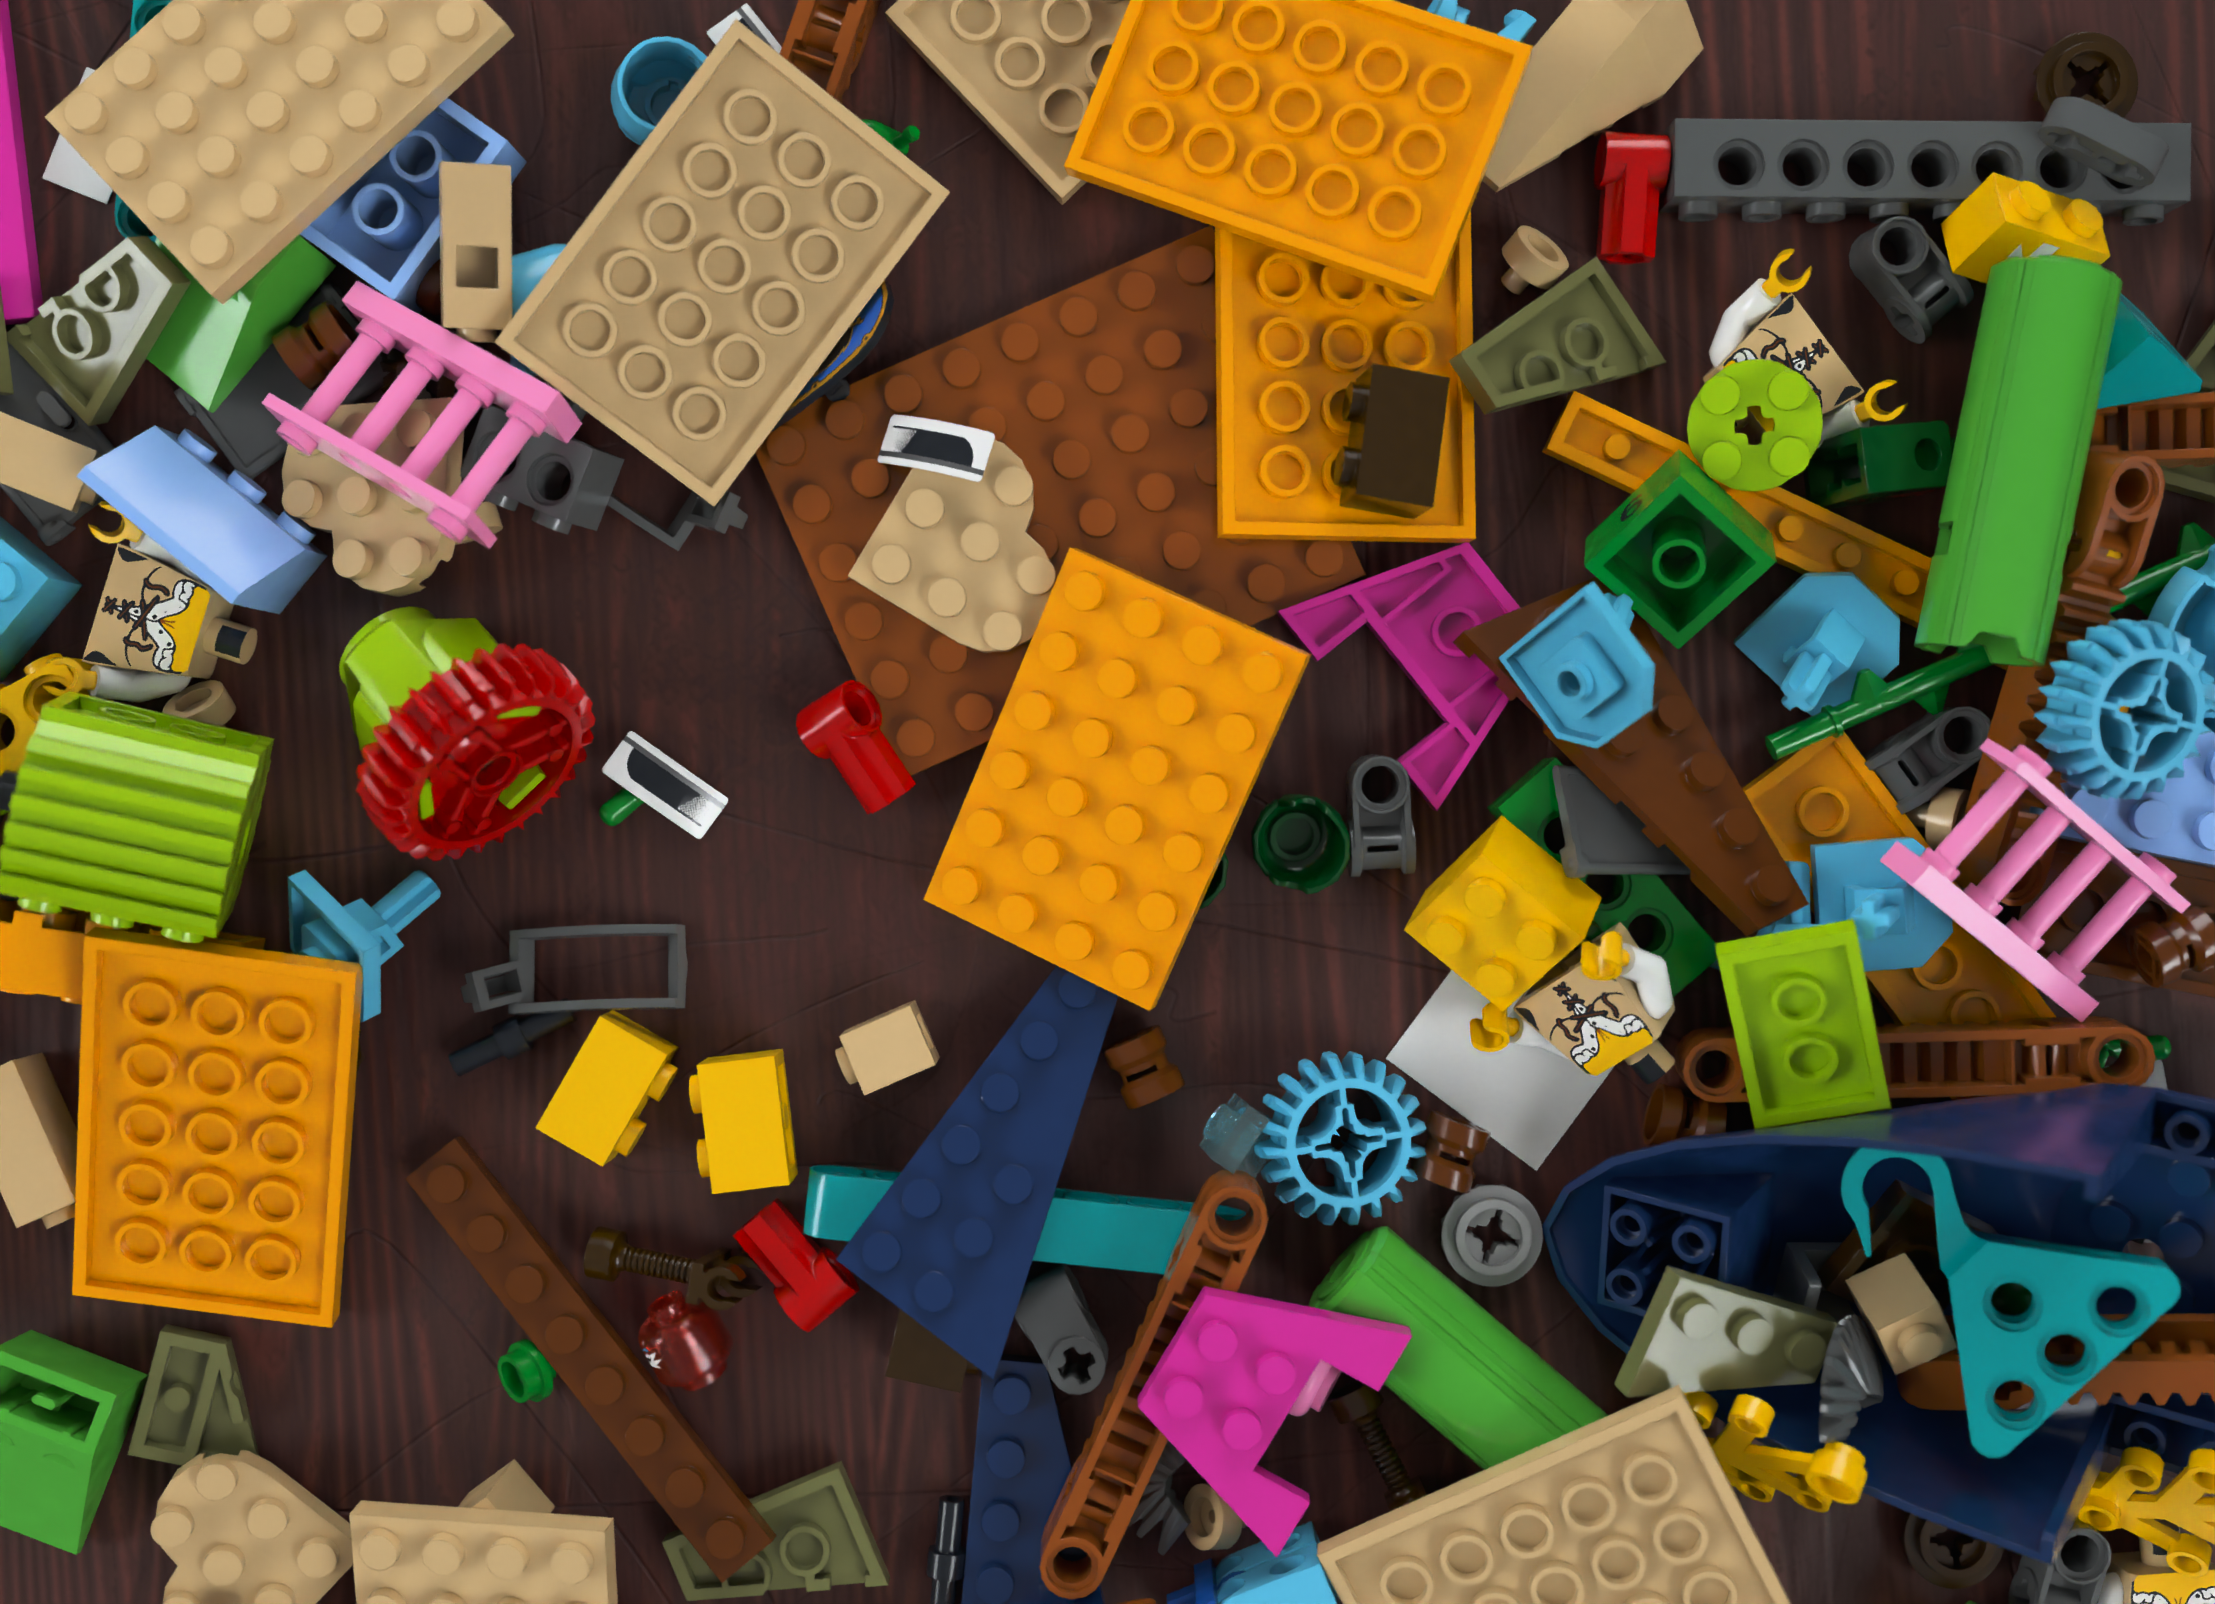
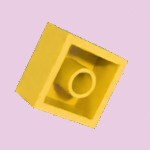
[1404,815,1602,1012]

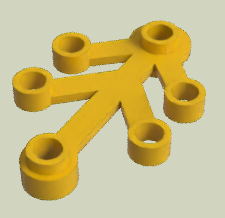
[1684,1391,1868,1513]
[2078,1447,2215,1577]

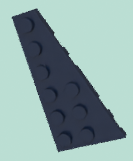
[836,966,1118,1380]
[961,1354,1106,1604]

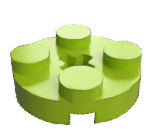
[1687,359,1823,491]

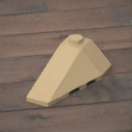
[1482,0,1704,192]

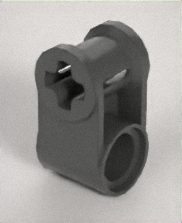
[1849,216,1974,344]
[1863,707,1991,814]
[1345,754,1416,877]
[1015,1263,1109,1395]
[2008,1516,2112,1604]

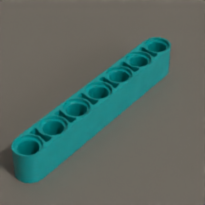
[803,1165,1246,1274]

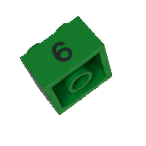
[1584,450,1776,650]

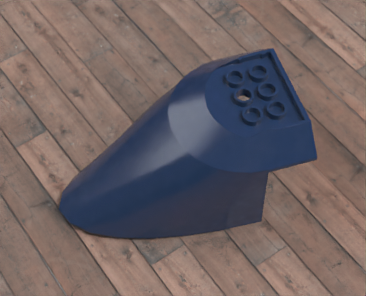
[1542,1083,2215,1565]

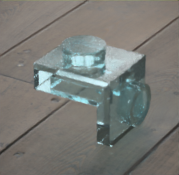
[1199,1093,1272,1178]

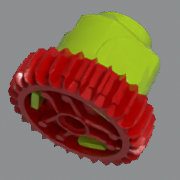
[339,606,596,861]

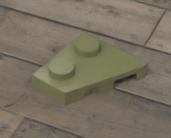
[127,1324,259,1466]

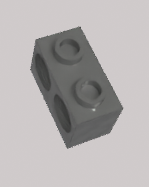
[461,405,625,535]

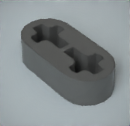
[2038,97,2169,186]

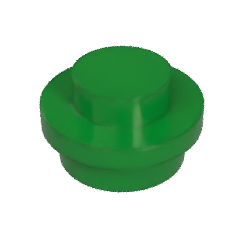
[498,1339,556,1403]

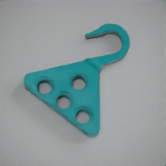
[1841,1147,2181,1458]

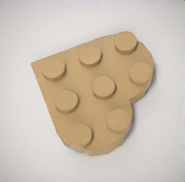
[282,397,464,597]
[848,440,1056,653]
[151,1450,353,1604]

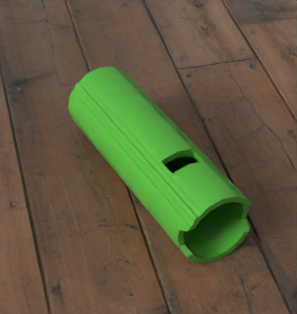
[1914,255,2123,667]
[1308,1226,1609,1470]

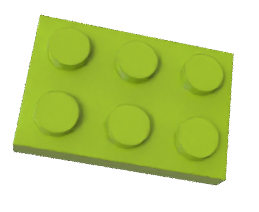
[1715,919,1891,1129]

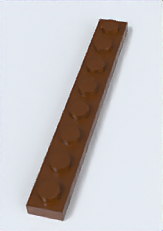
[405,1136,777,1583]

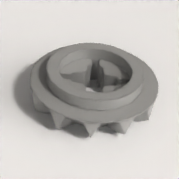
[1441,1184,1543,1287]

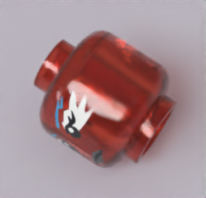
[637,1290,734,1391]

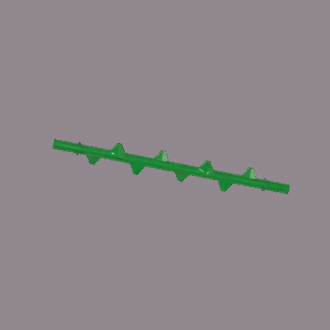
[1764,522,2215,760]

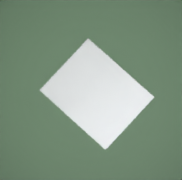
[1386,970,1615,1171]

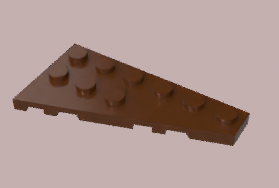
[1453,577,1809,936]

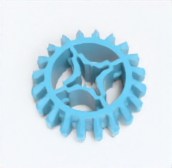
[2033,619,2215,800]
[1254,1051,1427,1226]

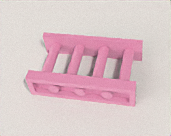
[262,280,582,549]
[1880,738,2191,1023]

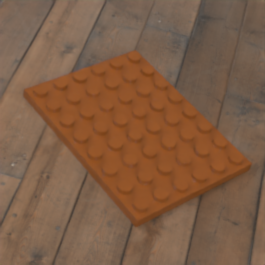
[755,225,1366,776]

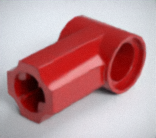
[1594,131,1671,265]
[796,680,916,815]
[733,1197,859,1333]

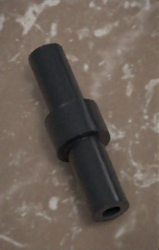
[448,998,577,1077]
[926,1495,966,1604]

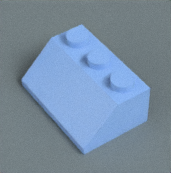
[76,425,327,614]

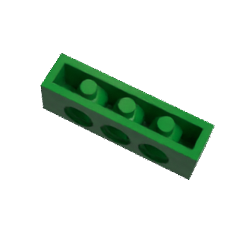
[1487,757,1718,997]

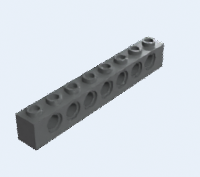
[1658,118,2191,226]

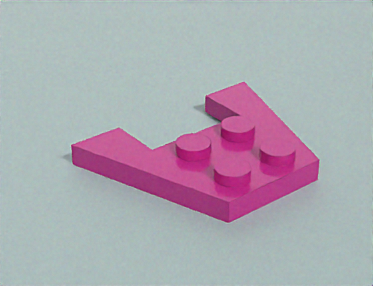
[1277,542,1520,811]
[1138,1286,1413,1557]

